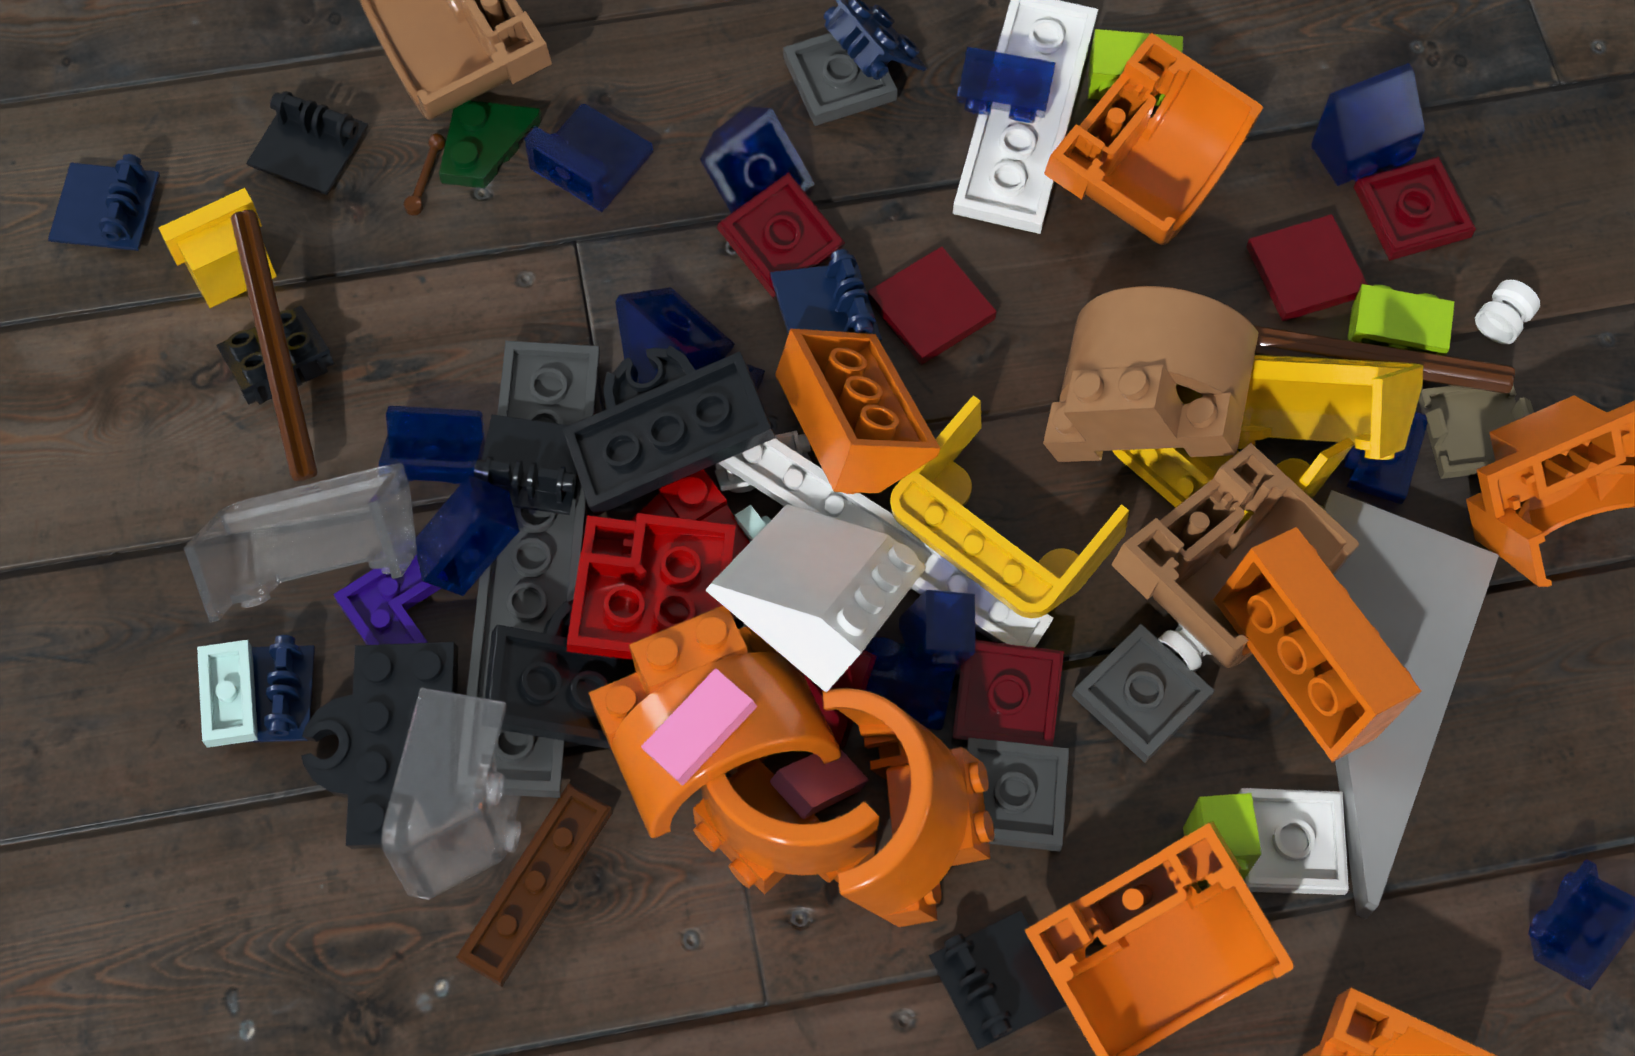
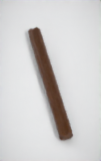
[231,210,317,481]
[1254,325,1515,394]

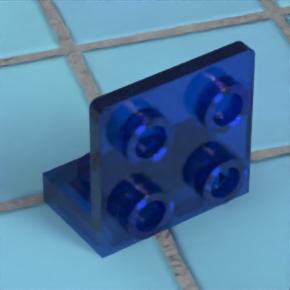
[524,104,653,212]

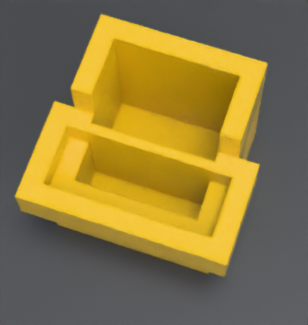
[158,188,277,308]

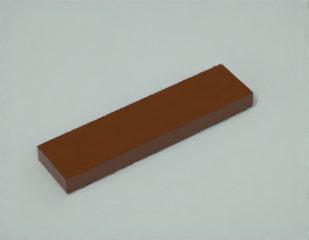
[456,783,613,987]

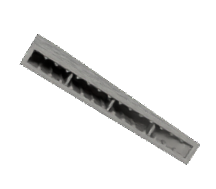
[1318,490,1499,919]

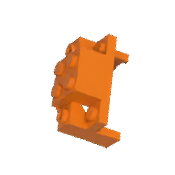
[1466,395,1635,587]

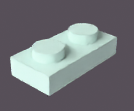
[197,640,258,748]

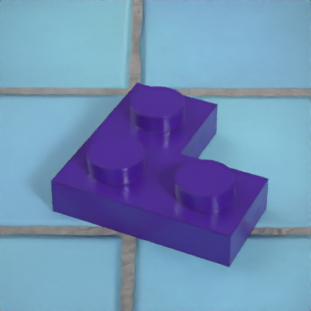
[333,542,446,645]

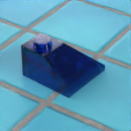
[700,107,815,213]
[615,287,735,384]

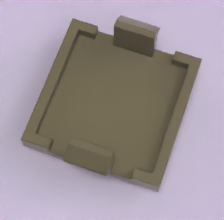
[1419,384,1534,479]

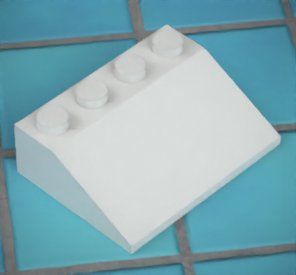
[706,504,927,692]

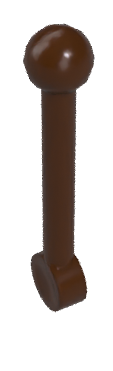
[404,133,446,216]

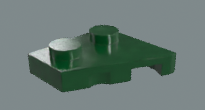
[439,101,542,188]

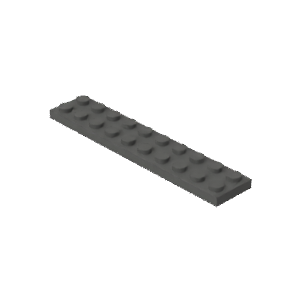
[457,341,600,798]

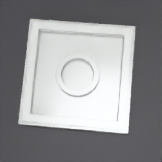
[1238,788,1349,895]

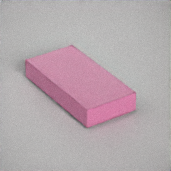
[641,668,757,786]
[769,750,869,819]

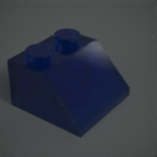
[1311,63,1425,186]

